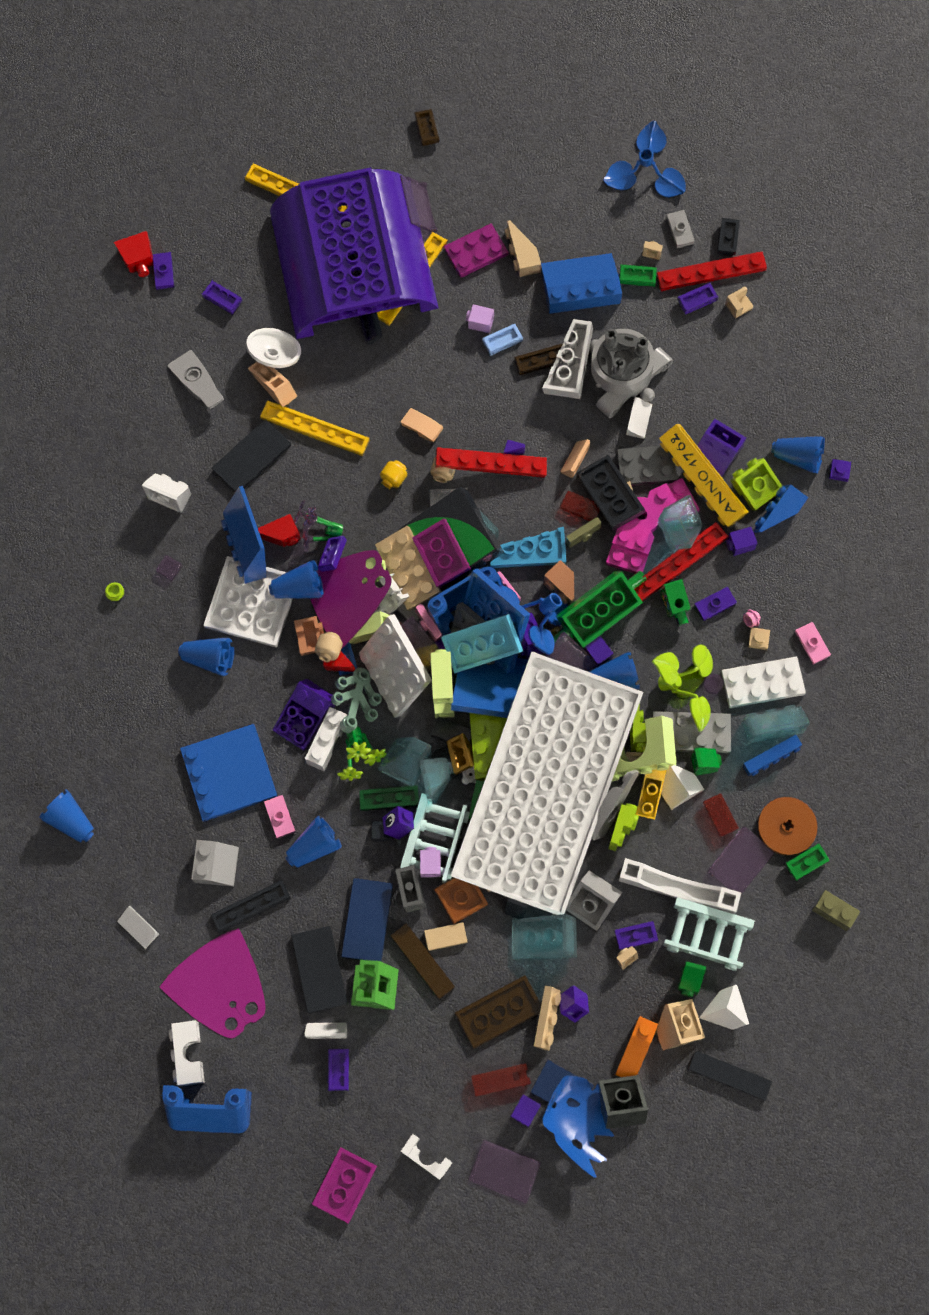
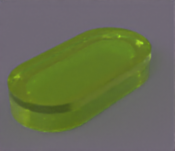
[675,665,705,700]

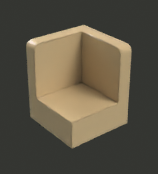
[725,287,753,318]

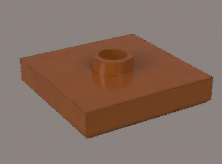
[434,878,488,924]

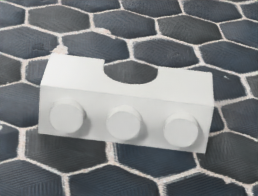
[305,707,347,771]
[169,1020,205,1087]

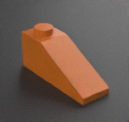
[615,1016,658,1077]

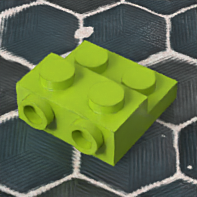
[730,458,782,511]
[630,706,647,753]
[609,803,639,851]

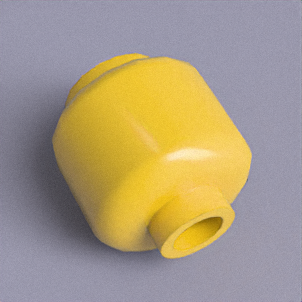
[380,460,407,489]

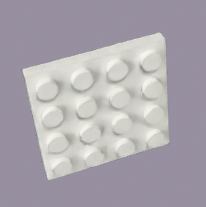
[203,556,293,648]
[359,614,432,718]

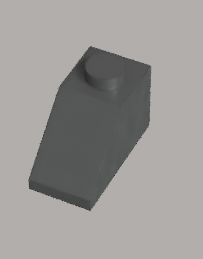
[395,865,426,912]

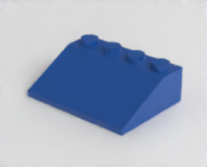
[541,253,622,314]
[221,486,267,584]

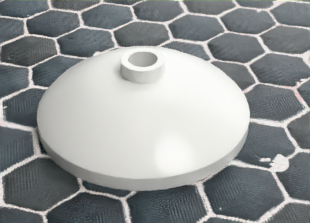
[246,328,301,368]

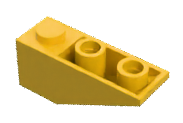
[636,769,667,820]

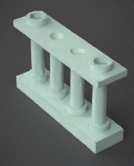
[400,793,470,883]
[663,897,755,971]

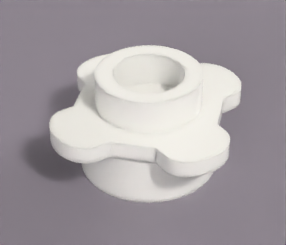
[462,765,476,785]

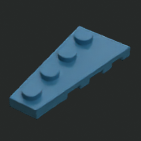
[490,527,566,568]

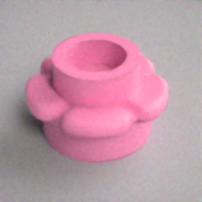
[743,609,761,628]

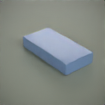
[482,324,523,356]

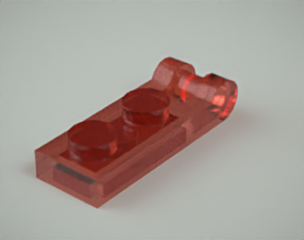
[471,1064,531,1097]

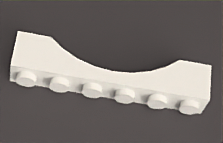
[619,858,741,914]

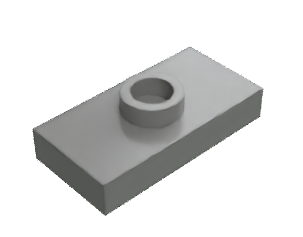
[666,210,695,248]

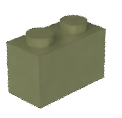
[812,890,860,932]

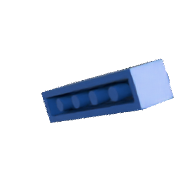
[743,735,802,776]

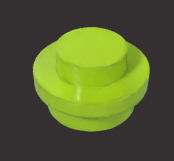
[105,582,124,601]

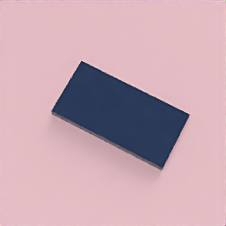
[341,878,393,962]

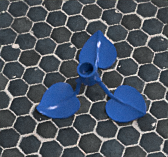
[604,120,686,197]
[495,583,568,655]

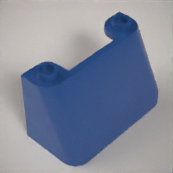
[427,567,503,636]
[163,1085,252,1133]

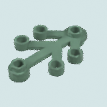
[331,668,382,733]

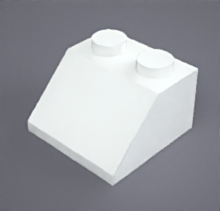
[142,473,191,513]

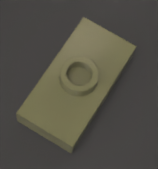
[566,517,601,548]

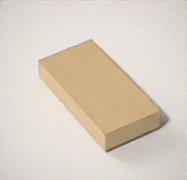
[425,923,467,951]

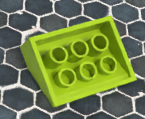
[469,713,507,781]

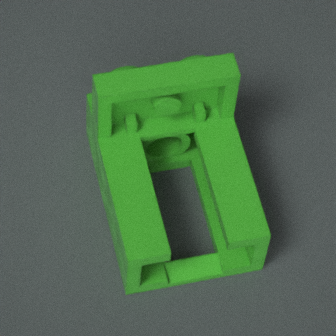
[351,960,399,1010]

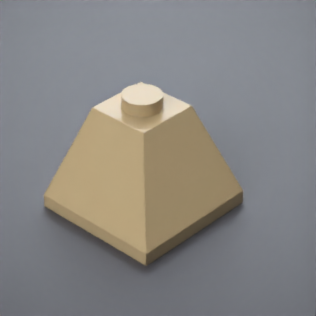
[656,999,705,1050]

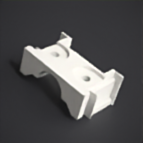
[374,573,410,615]
[401,1134,452,1180]

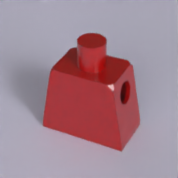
[114,231,154,277]

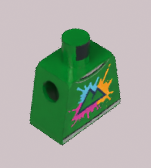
[659,579,690,626]

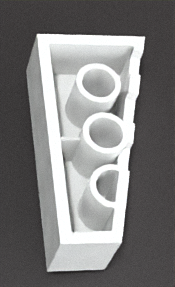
[542,319,593,399]

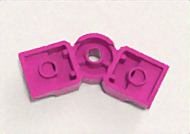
[606,478,700,574]

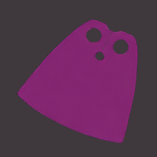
[310,550,392,649]
[160,928,266,1038]

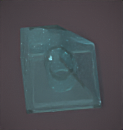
[378,737,431,787]
[420,758,454,802]

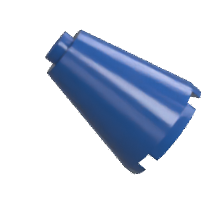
[771,436,825,473]
[269,560,324,599]
[178,638,234,676]
[589,652,640,690]
[39,789,94,843]
[285,816,342,868]

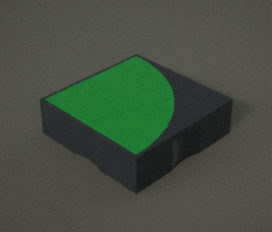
[399,487,504,592]

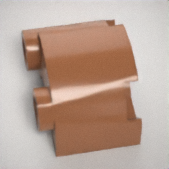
[294,616,324,656]

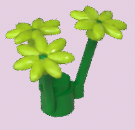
[337,726,387,781]

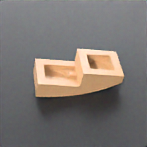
[400,408,443,442]

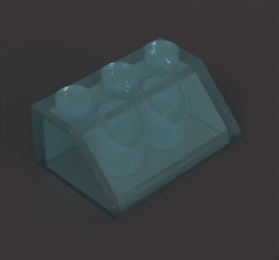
[742,705,810,744]

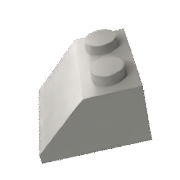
[192,840,239,887]
[566,870,622,931]

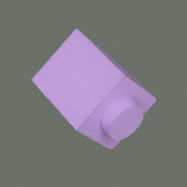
[466,305,494,333]
[420,847,441,877]

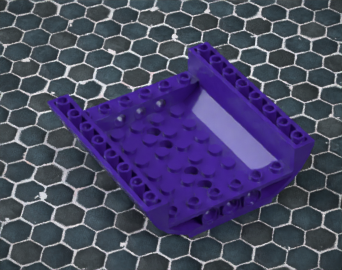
[270,167,439,339]

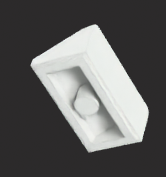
[626,397,652,439]
[117,906,159,949]
[305,1023,347,1039]

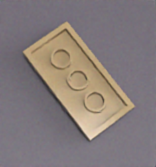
[375,526,442,611]

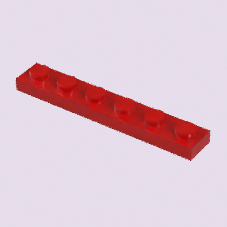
[656,251,767,291]
[435,447,547,478]
[634,522,728,602]

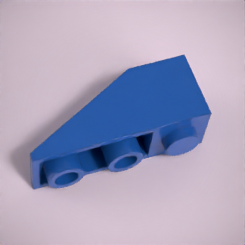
[754,484,808,533]

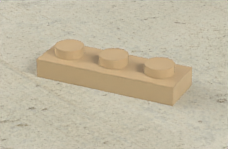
[534,986,561,1051]

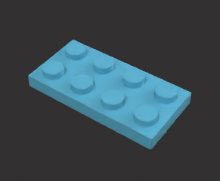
[441,614,523,673]

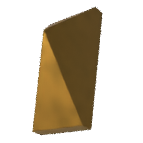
[447,733,474,775]

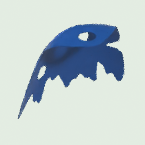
[543,1075,614,1178]

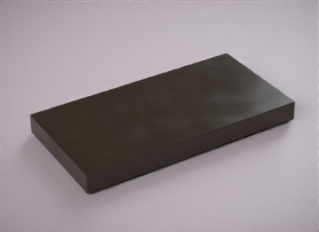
[455,975,541,1049]

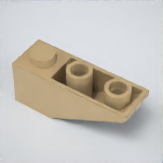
[505,220,541,277]

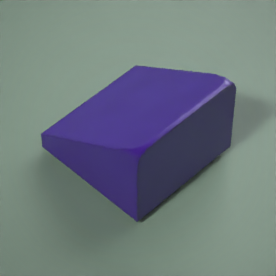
[504,440,525,455]

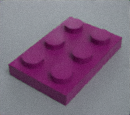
[444,223,508,278]
[412,519,471,588]
[312,1147,377,1224]

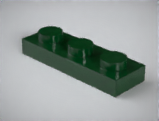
[359,785,419,811]

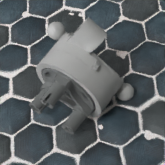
[589,328,673,419]

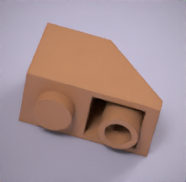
[544,560,574,605]

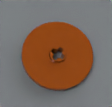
[758,797,817,855]

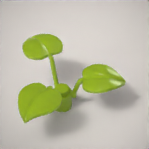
[652,645,713,732]

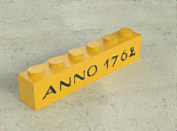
[659,424,749,527]

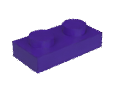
[614,921,658,950]

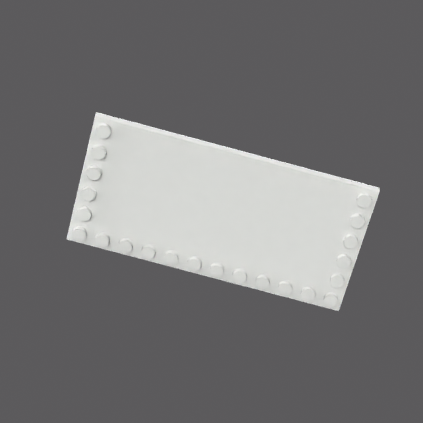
[450,652,643,917]

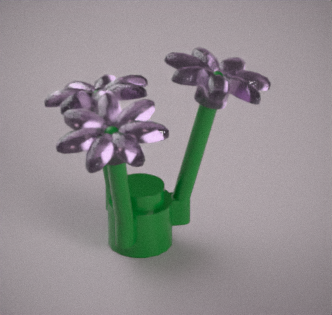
[295,500,343,552]

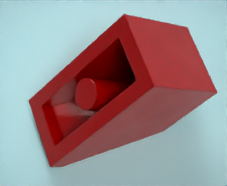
[258,514,301,547]

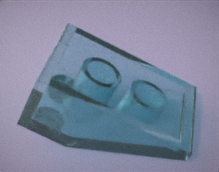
[512,914,577,960]

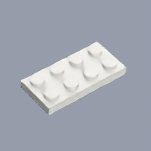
[721,657,806,708]

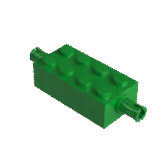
[553,570,647,648]

